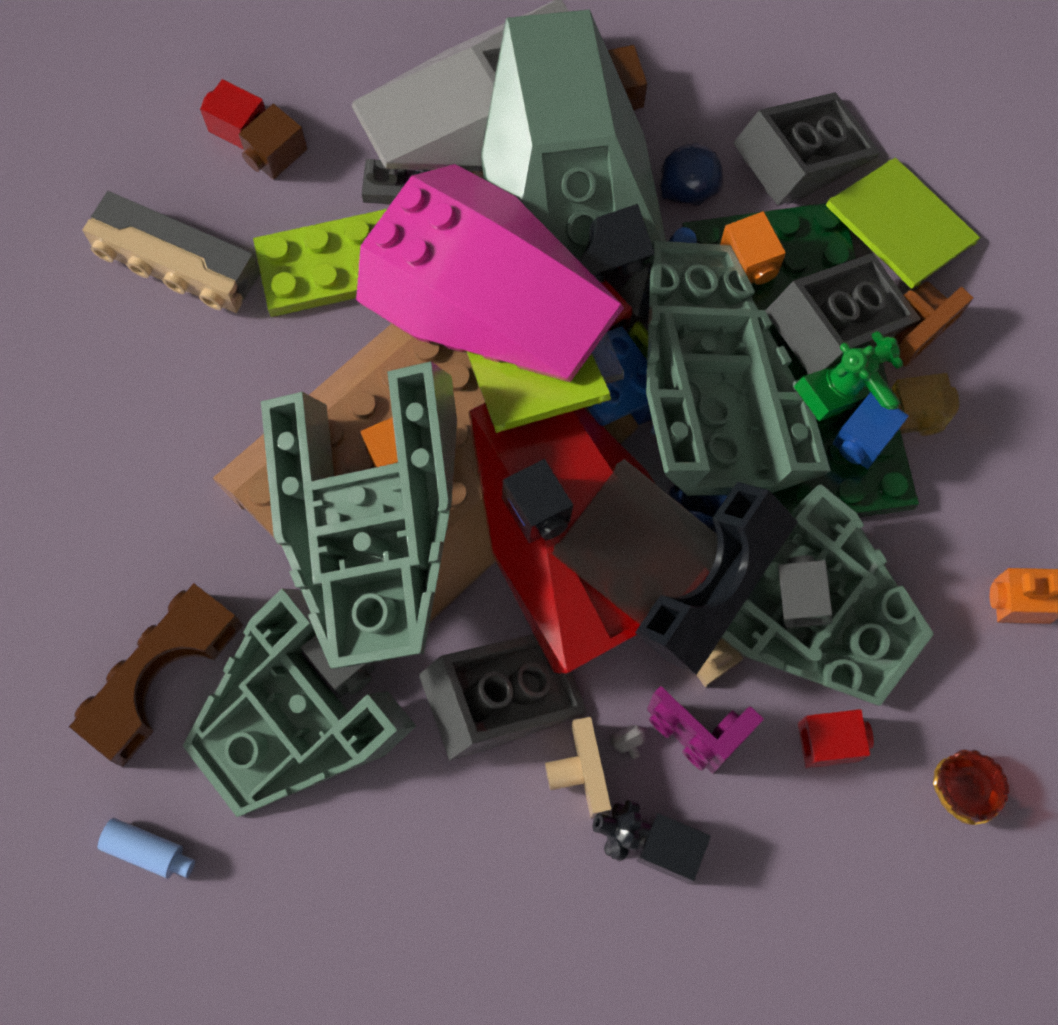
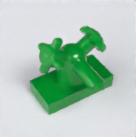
[794,331,903,421]

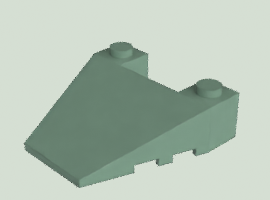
[183,588,416,817]

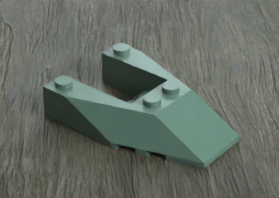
[261,361,457,669]

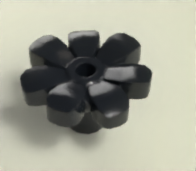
[592,800,641,861]

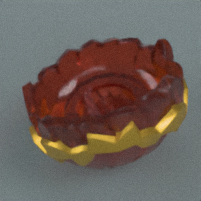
[933,750,1010,825]

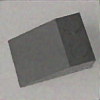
[733,92,881,205]
[765,253,921,374]
[419,634,587,761]

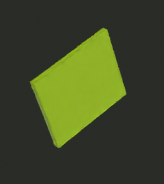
[826,157,981,289]
[466,351,611,433]

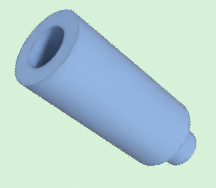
[97,818,195,879]

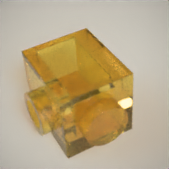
[891,373,960,436]

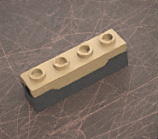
[82,191,260,313]

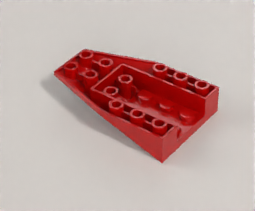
[468,403,711,674]

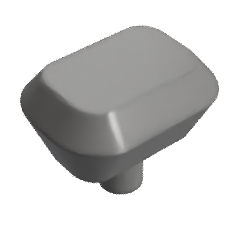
[610,724,645,759]

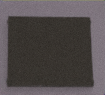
[551,459,718,625]

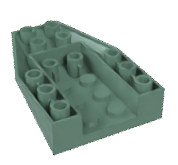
[481,9,666,264]

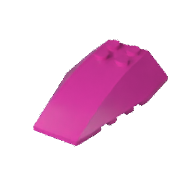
[356,164,624,382]

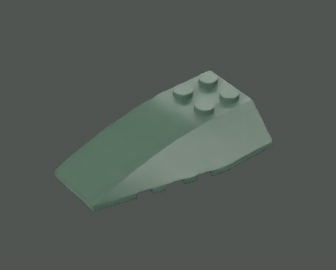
[646,240,831,496]

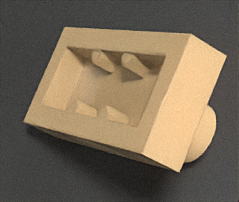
[545,717,612,818]

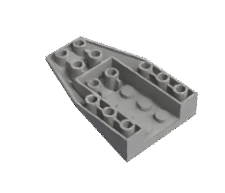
[352,0,569,172]

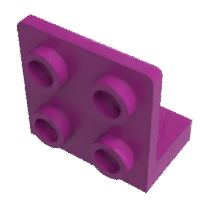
[647,686,764,774]

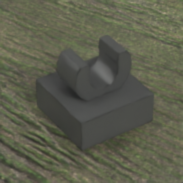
[362,159,407,204]

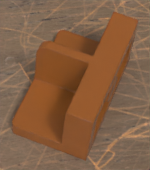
[893,281,974,367]

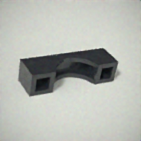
[578,204,655,284]
[635,482,798,675]

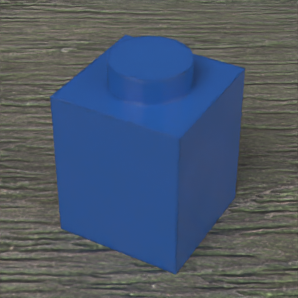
[833,392,909,469]

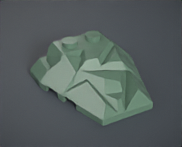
[721,484,934,706]

